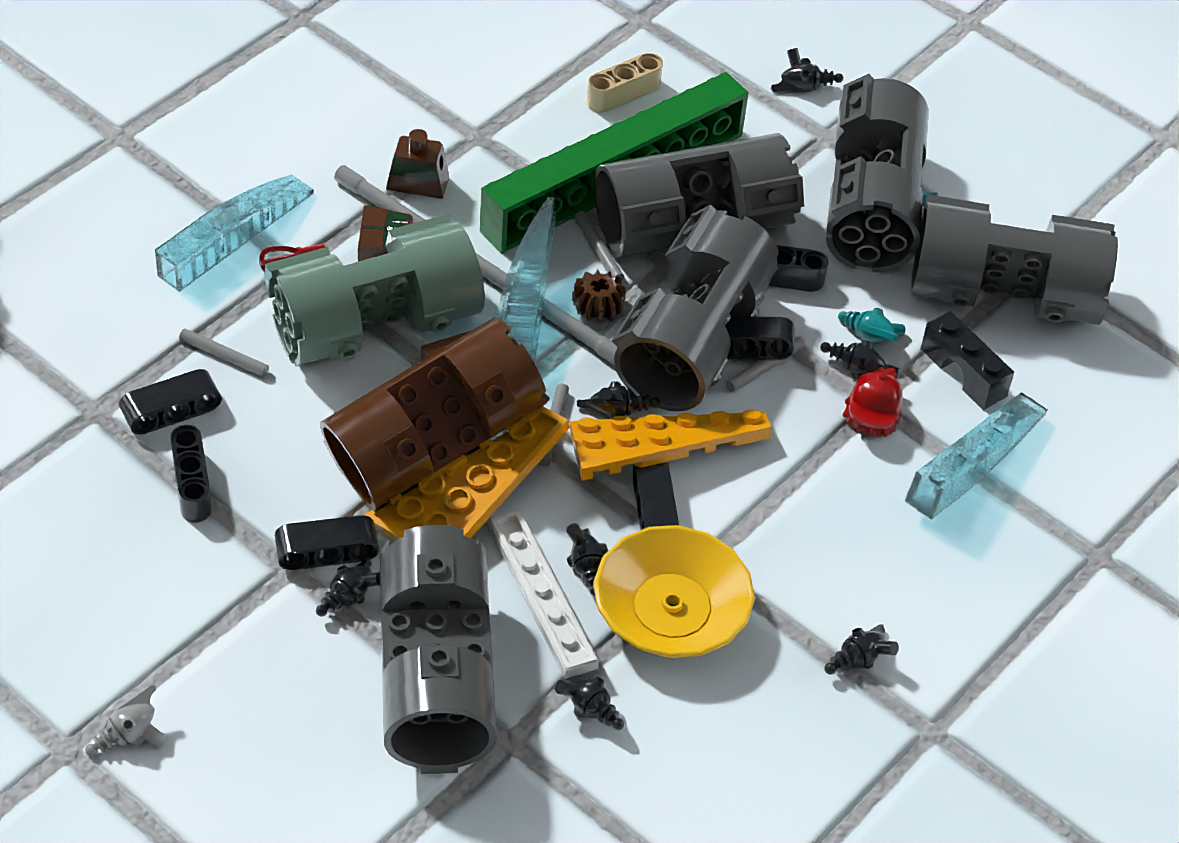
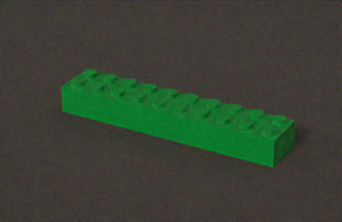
[480,72,749,254]

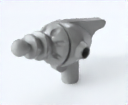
[85,685,167,756]

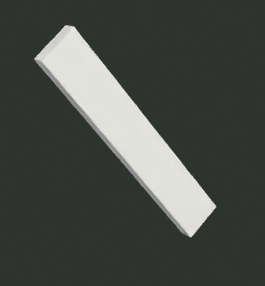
[488,510,599,679]

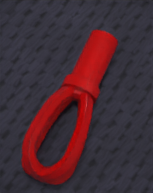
[259,243,325,272]

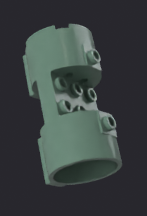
[264,214,485,366]

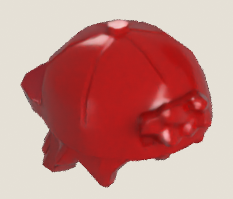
[842,367,903,438]

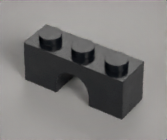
[920,311,1014,410]

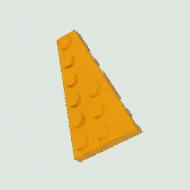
[364,406,570,541]
[569,409,771,481]

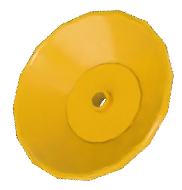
[593,525,755,658]

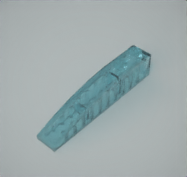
[155,174,314,292]
[492,197,556,363]
[905,392,1048,520]

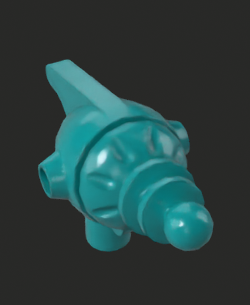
[838,308,906,347]

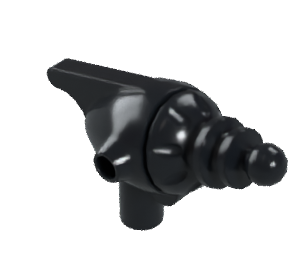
[770,48,844,92]
[820,340,899,379]
[577,381,660,419]
[566,523,608,596]
[315,557,380,617]
[824,624,899,675]
[555,675,624,730]

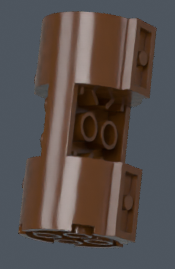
[319,317,548,510]

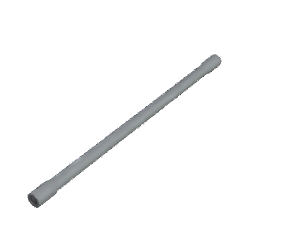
[334,165,618,365]

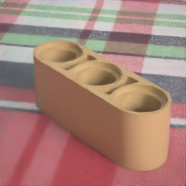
[587,53,663,113]

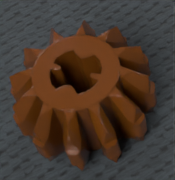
[572,269,626,323]

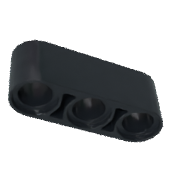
[768,245,829,292]
[725,317,796,360]
[119,369,222,435]
[170,425,212,522]
[633,463,679,530]
[274,515,379,570]

